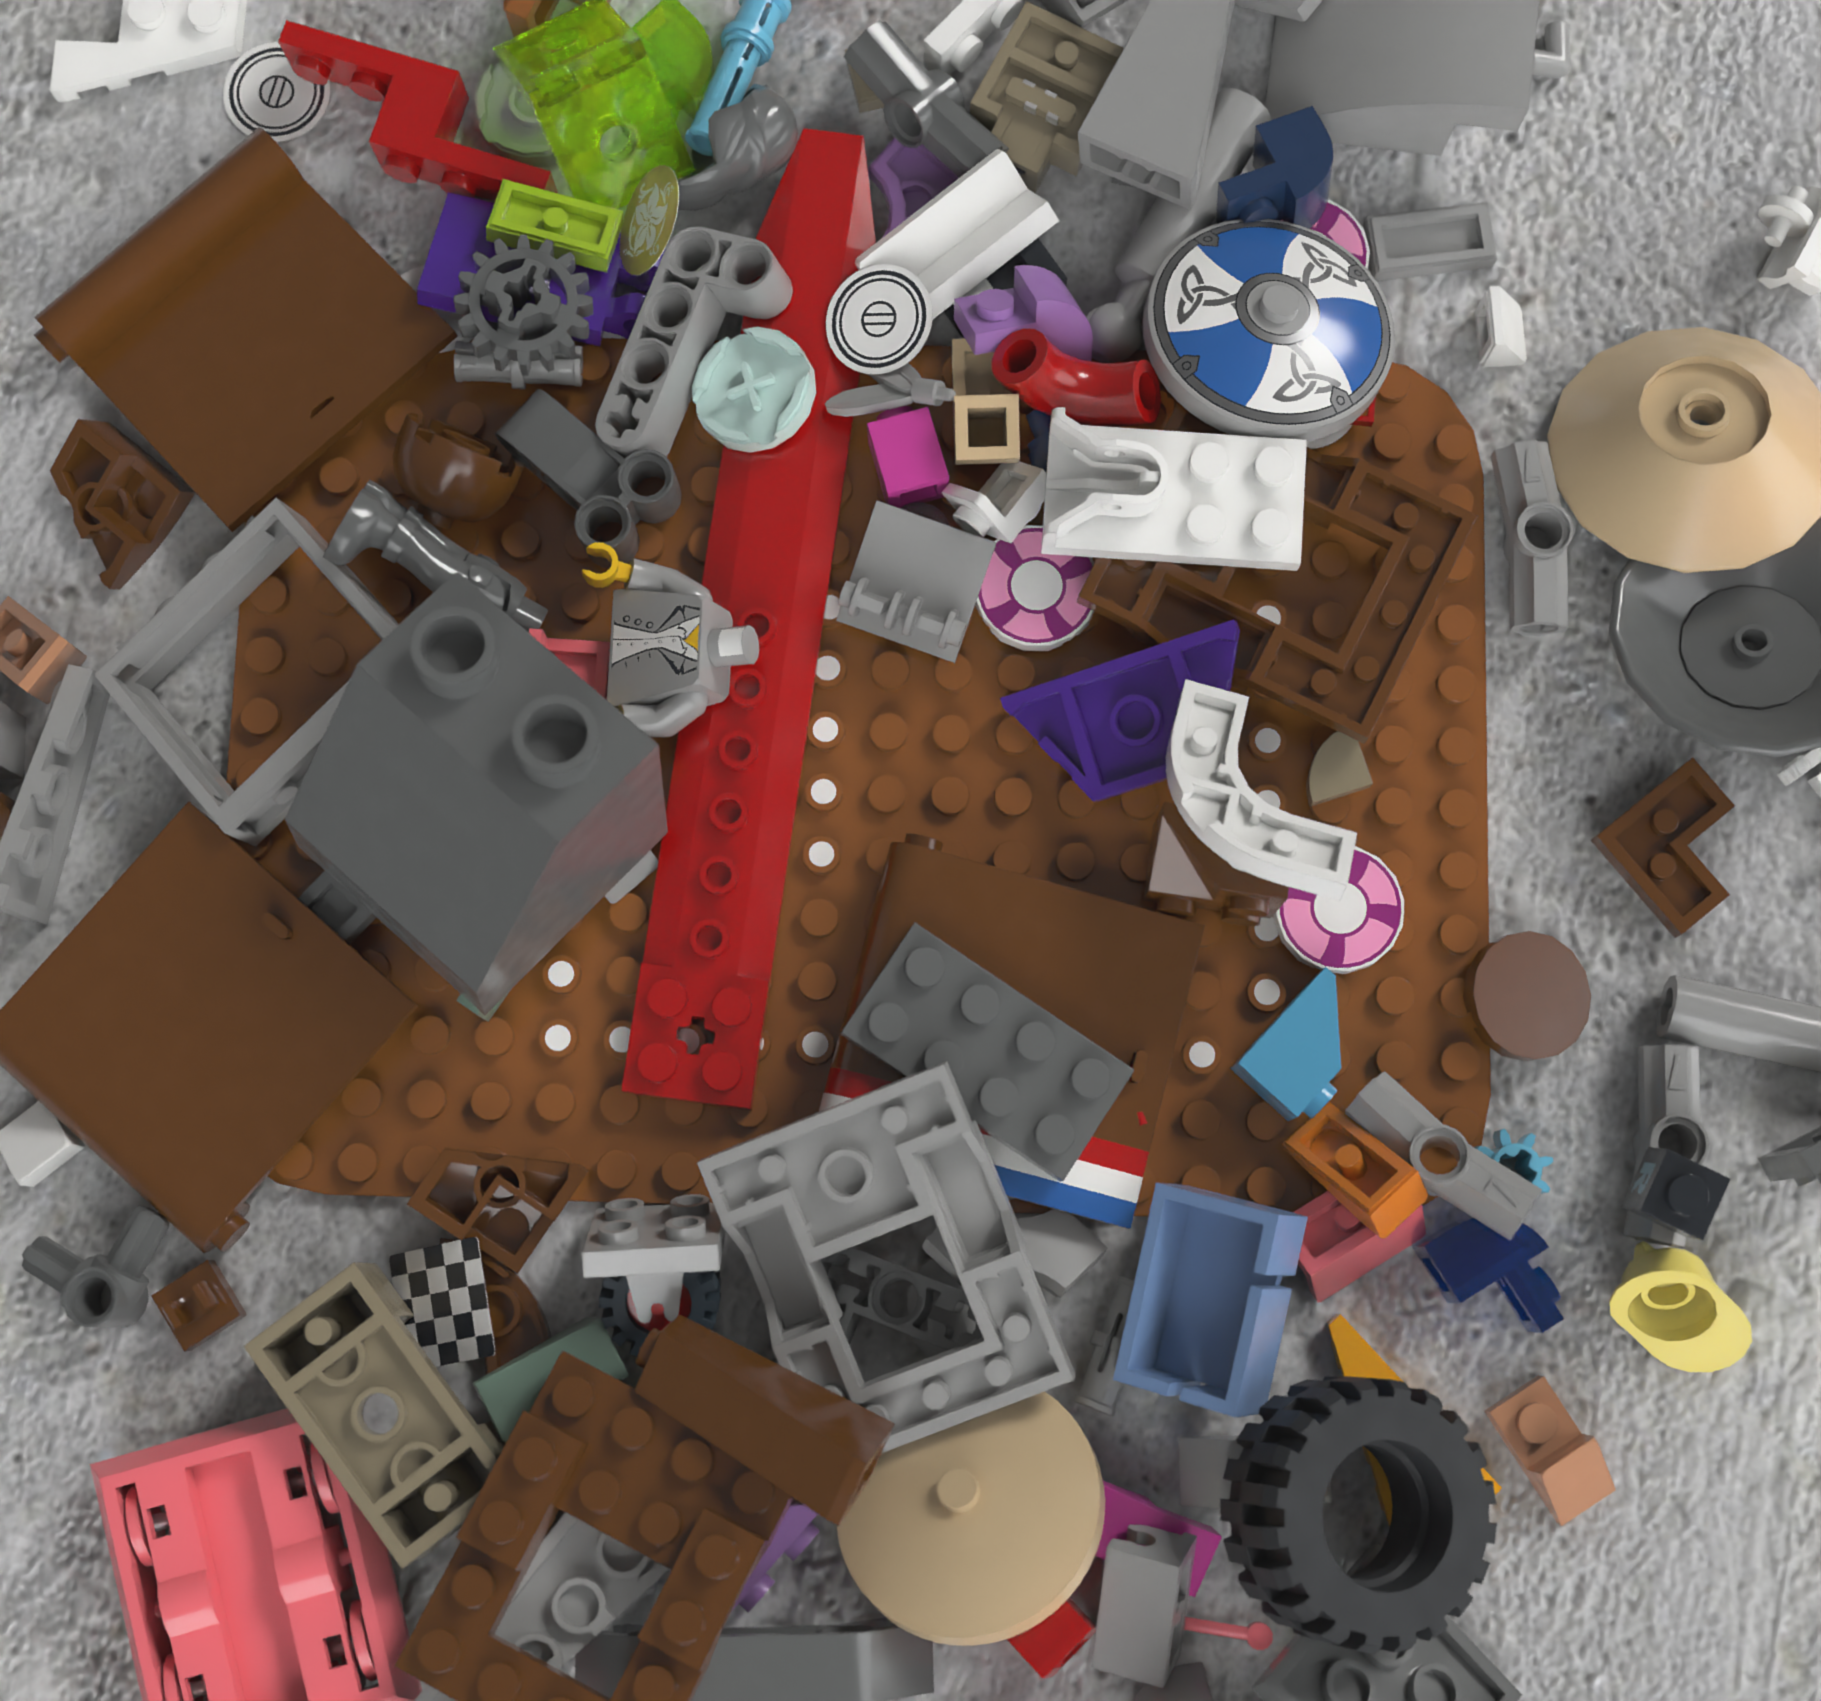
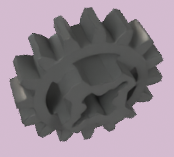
[454,235,594,376]

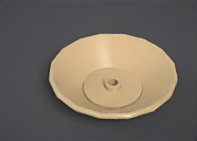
[1547,327,1821,573]

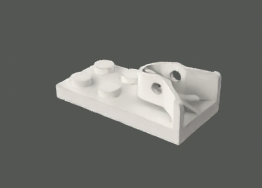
[1041,407,1307,571]

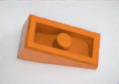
[1282,1102,1428,1239]

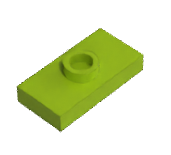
[486,179,624,273]

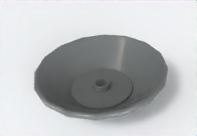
[1609,517,1821,757]

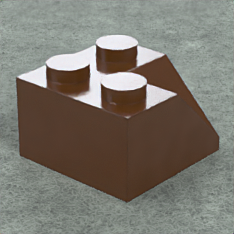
[1143,802,1289,926]

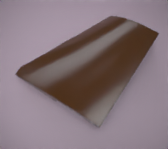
[407,1147,589,1274]

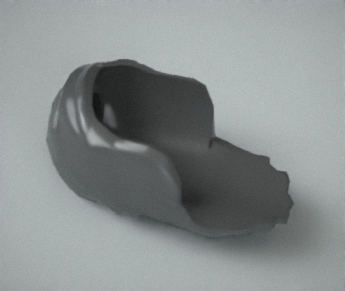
[678,84,798,211]

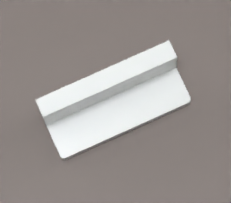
[855,149,1059,320]

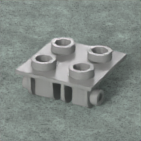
[836,500,997,663]

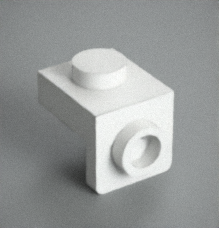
[942,462,1046,543]

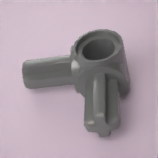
[22,1206,169,1328]

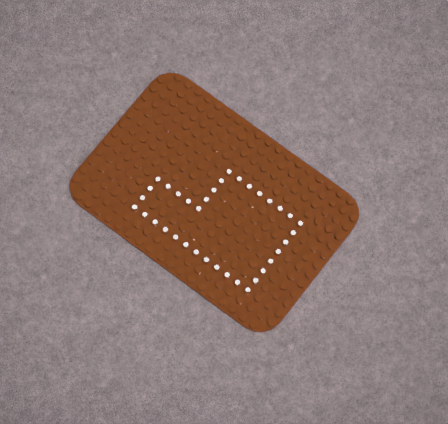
[226,337,1491,1217]

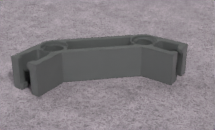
[575,1617,934,1701]

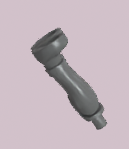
[323,480,548,632]

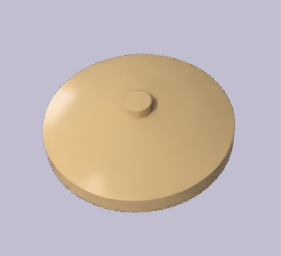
[836,1392,1105,1646]

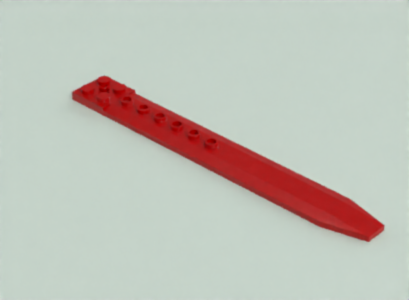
[621,128,876,1111]

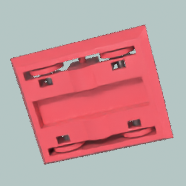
[90,1408,422,1701]

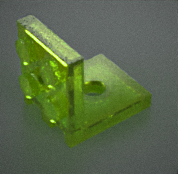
[493,0,695,209]

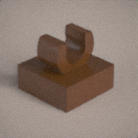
[151,1260,247,1352]

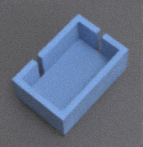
[1113,1183,1308,1417]

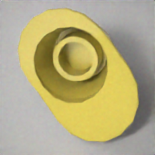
[1609,1241,1752,1372]

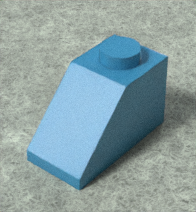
[1230,967,1341,1121]

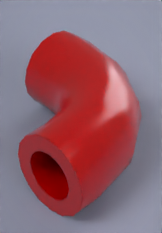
[991,328,1161,426]

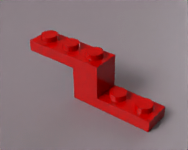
[278,20,558,202]

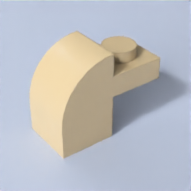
[951,338,1020,465]

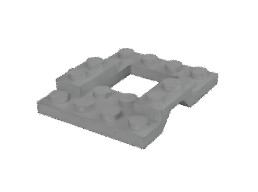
[697,1061,1075,1453]

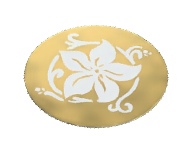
[620,165,679,276]

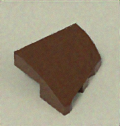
[50,419,195,589]

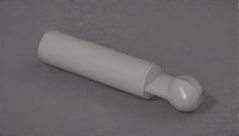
[1086,88,1271,363]
[1656,975,1821,1073]

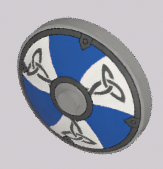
[1143,219,1395,442]

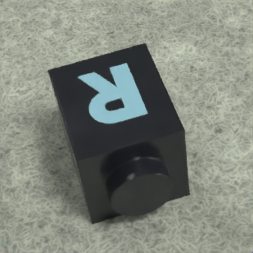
[1621,1147,1731,1241]

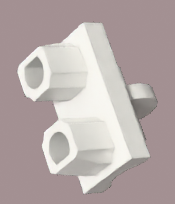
[1757,186,1821,296]

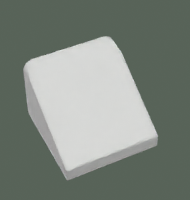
[1474,286,1527,367]
[0,1101,86,1187]

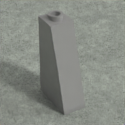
[1078,0,1234,210]

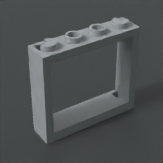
[94,498,399,846]

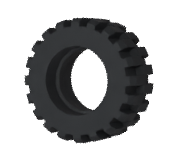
[1220,1376,1497,1654]

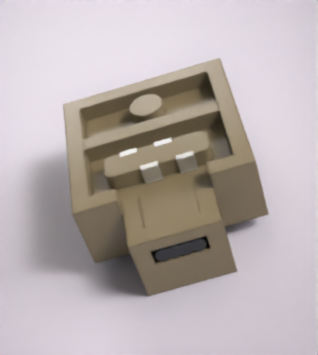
[970,1,1124,194]

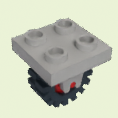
[582,1194,726,1357]

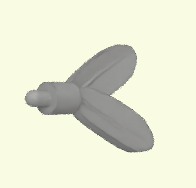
[825,363,956,417]

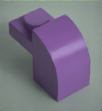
[954,265,1093,361]

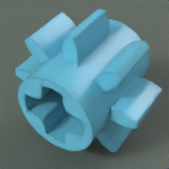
[1474,1129,1554,1194]

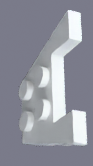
[50,0,247,102]

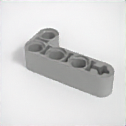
[595,227,793,459]

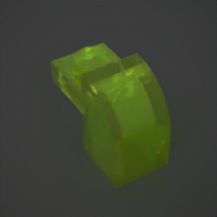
[615,0,715,149]

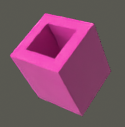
[867,406,949,509]

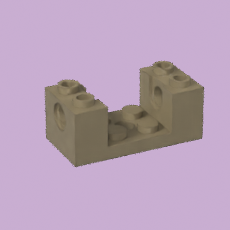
[243,1262,506,1569]

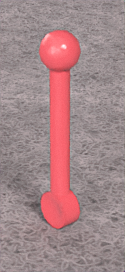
[1184,1617,1273,1650]

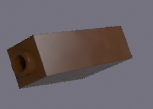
[634,1315,895,1526]

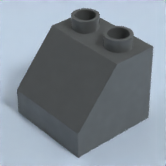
[285,571,668,1015]

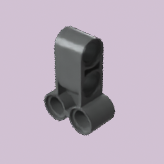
[495,389,682,568]

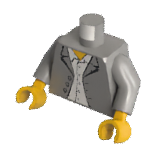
[582,542,759,737]

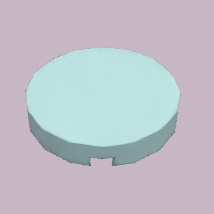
[692,327,816,453]

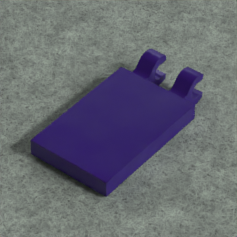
[417,192,665,346]

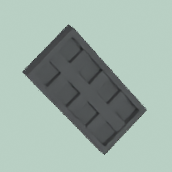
[840,923,1134,1182]

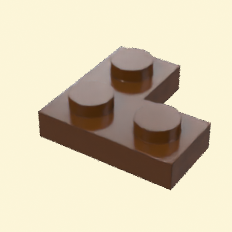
[1591,757,1735,938]

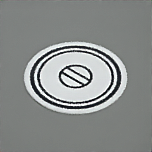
[223,42,331,142]
[826,264,933,375]

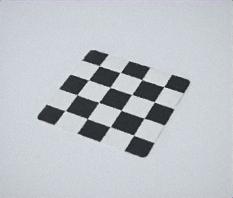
[389,1237,495,1367]

